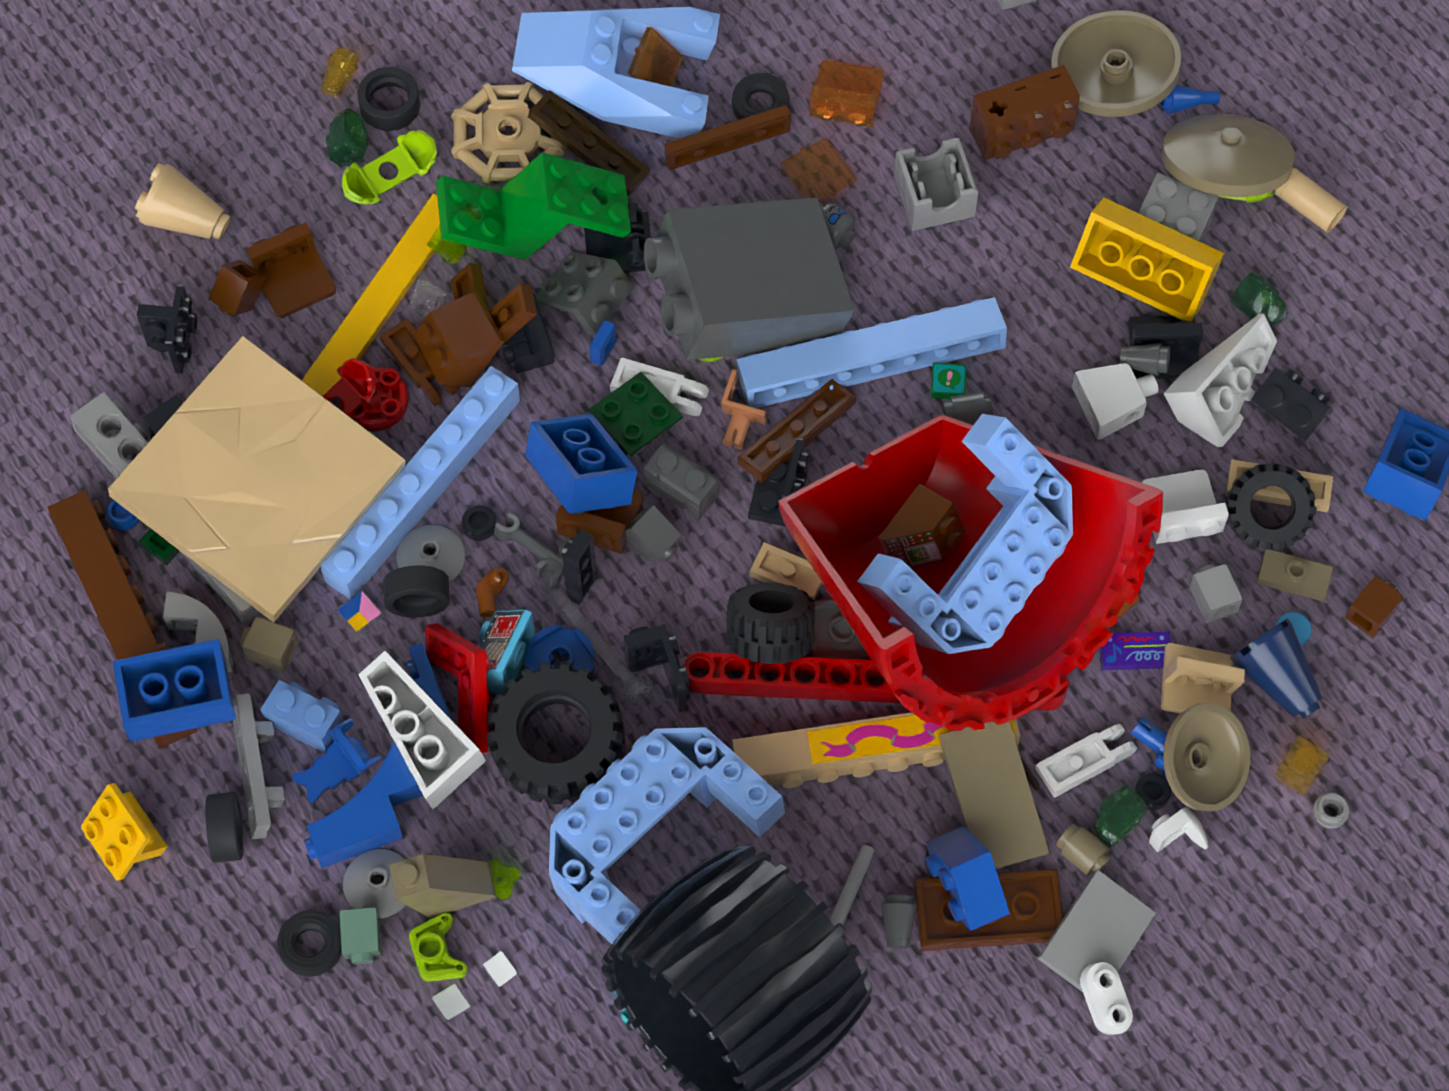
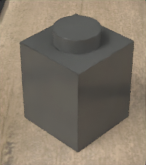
[626,505,682,562]

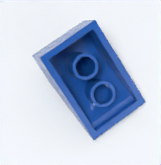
[1363,408,1449,521]

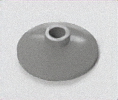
[396,525,465,583]
[343,849,406,918]

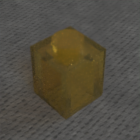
[1274,736,1330,797]

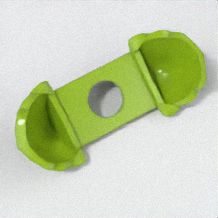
[342,130,437,205]

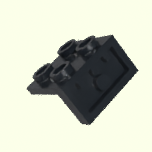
[748,438,809,527]

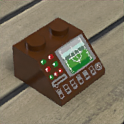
[879,484,966,568]

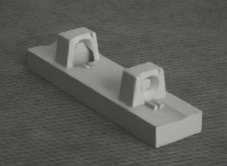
[233,694,285,840]

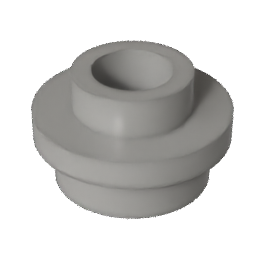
[1313,793,1349,828]

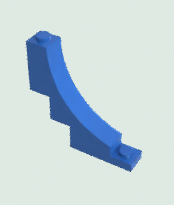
[304,643,451,868]

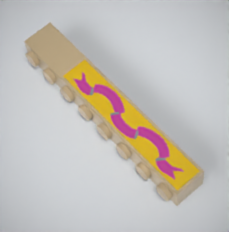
[732,712,1020,788]

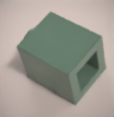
[339,907,382,964]

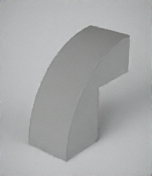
[163,592,233,672]

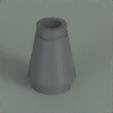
[1120,343,1170,376]
[881,894,917,949]

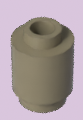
[1056,824,1111,876]

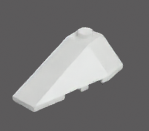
[1164,314,1277,447]

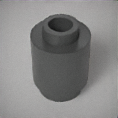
[942,391,994,425]

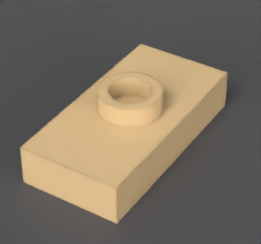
[750,542,822,600]

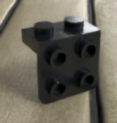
[624,624,690,712]

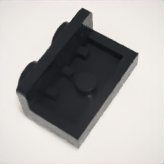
[1251,367,1334,441]

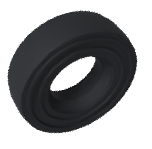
[732,73,790,120]
[277,910,342,977]

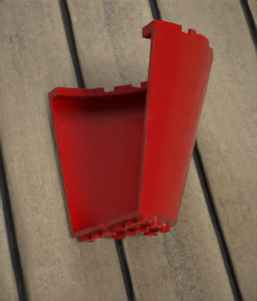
[778,414,1163,731]

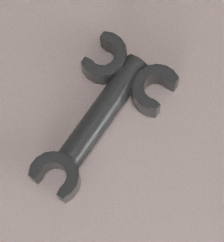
[494,513,567,587]

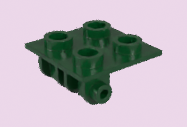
[588,372,683,456]

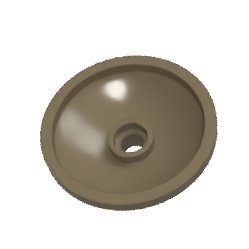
[1163,703,1250,812]

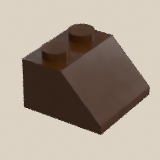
[414,292,505,387]

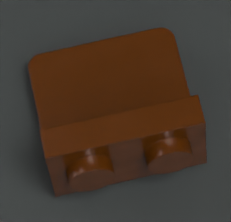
[246,222,336,318]
[556,489,643,554]

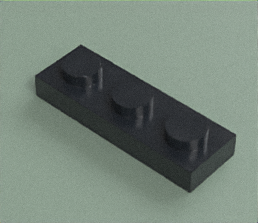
[561,529,597,605]

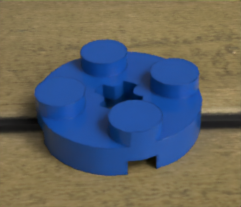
[525,626,595,675]

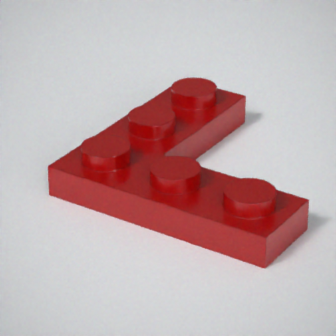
[425,623,490,753]

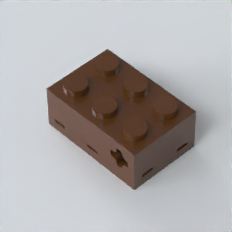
[969,65,1080,160]

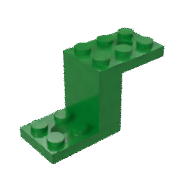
[436,152,631,260]

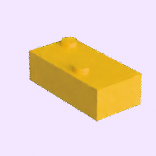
[1070,198,1224,322]

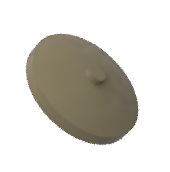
[1051,10,1181,117]
[1162,114,1295,197]

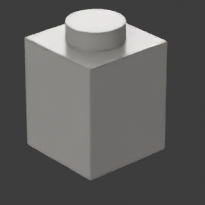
[1189,563,1243,623]

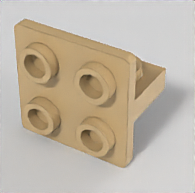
[1161,643,1245,714]

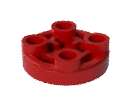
[340,367,408,432]

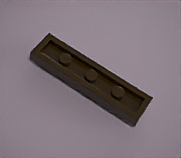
[528,90,651,197]

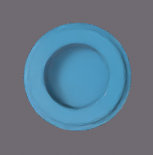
[1276,612,1311,647]

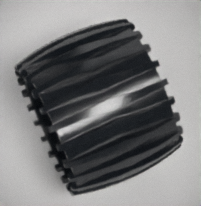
[601,845,872,1091]

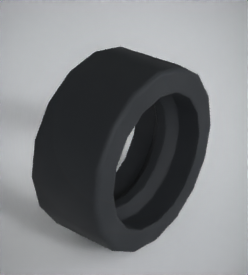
[357,67,420,131]
[383,565,450,618]
[205,792,243,863]

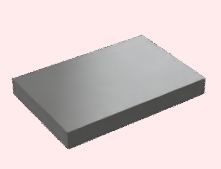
[1037,870,1156,992]

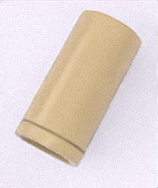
[1275,168,1348,233]

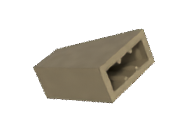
[390,854,497,919]

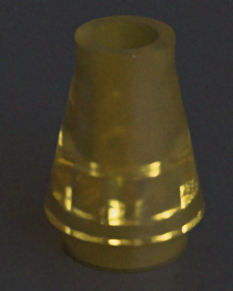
[320,47,359,98]

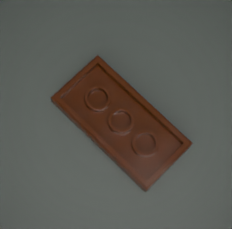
[913,869,1063,951]

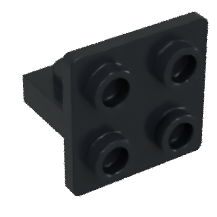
[136,285,198,374]
[1128,316,1203,379]

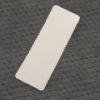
[432,951,517,1020]

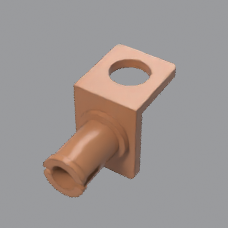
[721,369,767,450]

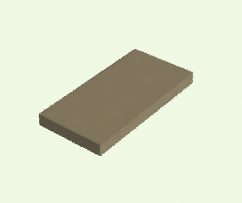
[938,721,1049,869]

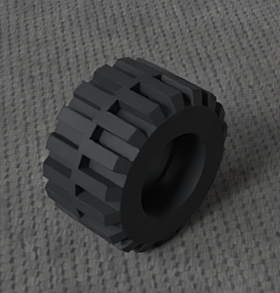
[1226,463,1317,550]
[726,582,815,664]

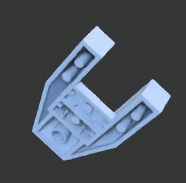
[512,7,720,139]

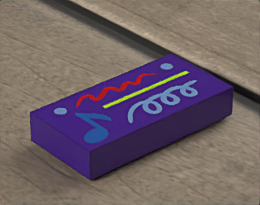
[1100,631,1171,670]

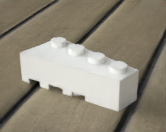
[358,651,486,809]

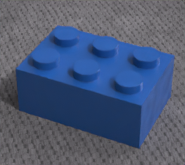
[525,414,637,514]
[113,639,236,742]

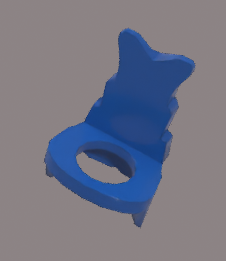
[292,718,381,803]

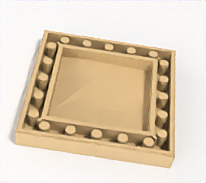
[108,336,405,623]

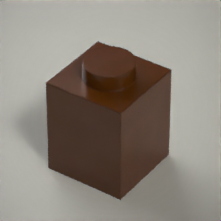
[208,260,266,316]
[1345,576,1404,638]

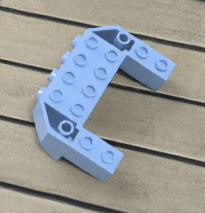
[857,414,1073,654]
[549,727,785,944]

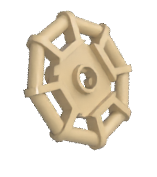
[451,81,566,184]

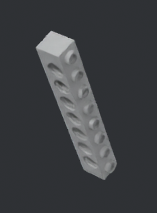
[70,392,260,624]

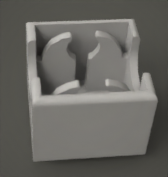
[894,137,978,231]

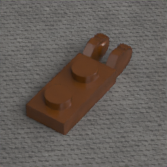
[380,318,458,406]

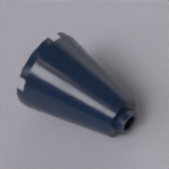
[1230,618,1322,719]

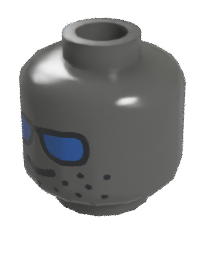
[820,203,856,250]

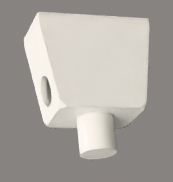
[1072,363,1158,440]

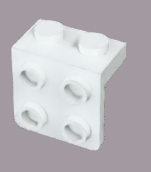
[1142,470,1229,544]

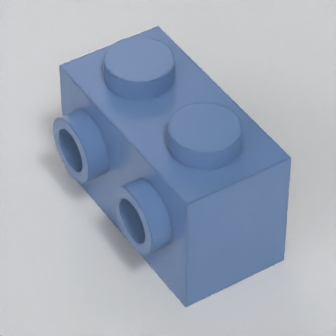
[261,680,344,754]

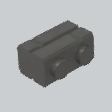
[643,443,719,520]

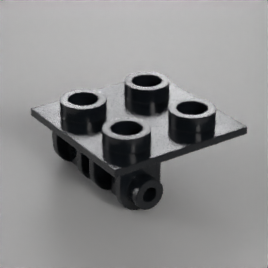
[584,203,651,273]

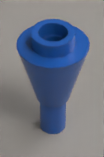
[1159,84,1220,115]

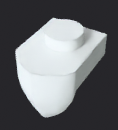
[1149,807,1209,852]

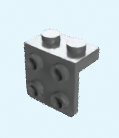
[536,252,634,336]

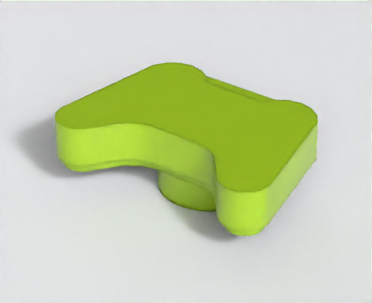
[409,912,468,982]

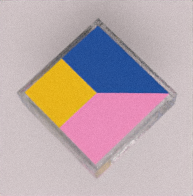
[335,589,385,639]

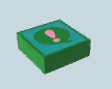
[931,363,966,399]

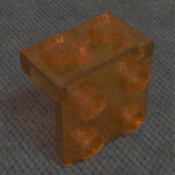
[809,60,884,127]

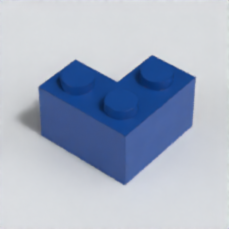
[925,826,1010,931]

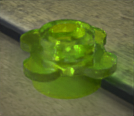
[488,860,520,900]

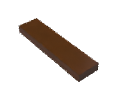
[664,105,791,170]
[737,379,856,483]

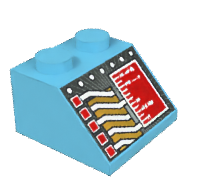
[479,610,535,695]

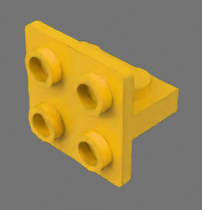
[81,783,168,881]

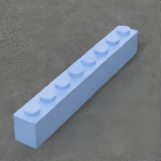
[736,297,1007,408]
[320,366,520,600]

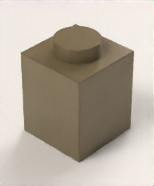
[240,617,299,673]

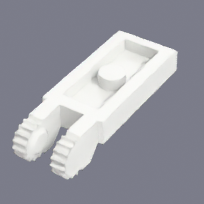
[610,358,709,417]
[1035,724,1137,798]

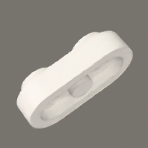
[1080,962,1133,1035]

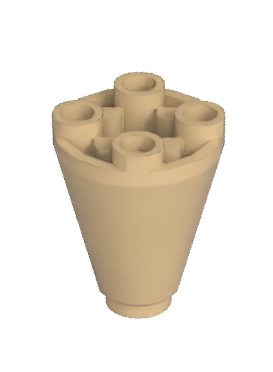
[135,163,231,240]

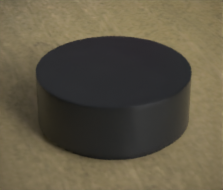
[462,505,496,541]
[1134,773,1171,810]

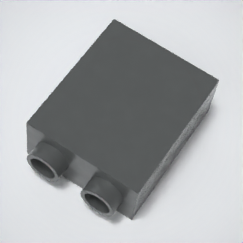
[644,197,855,360]

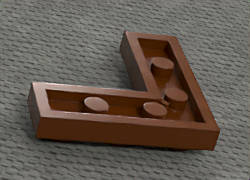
[451,263,537,344]

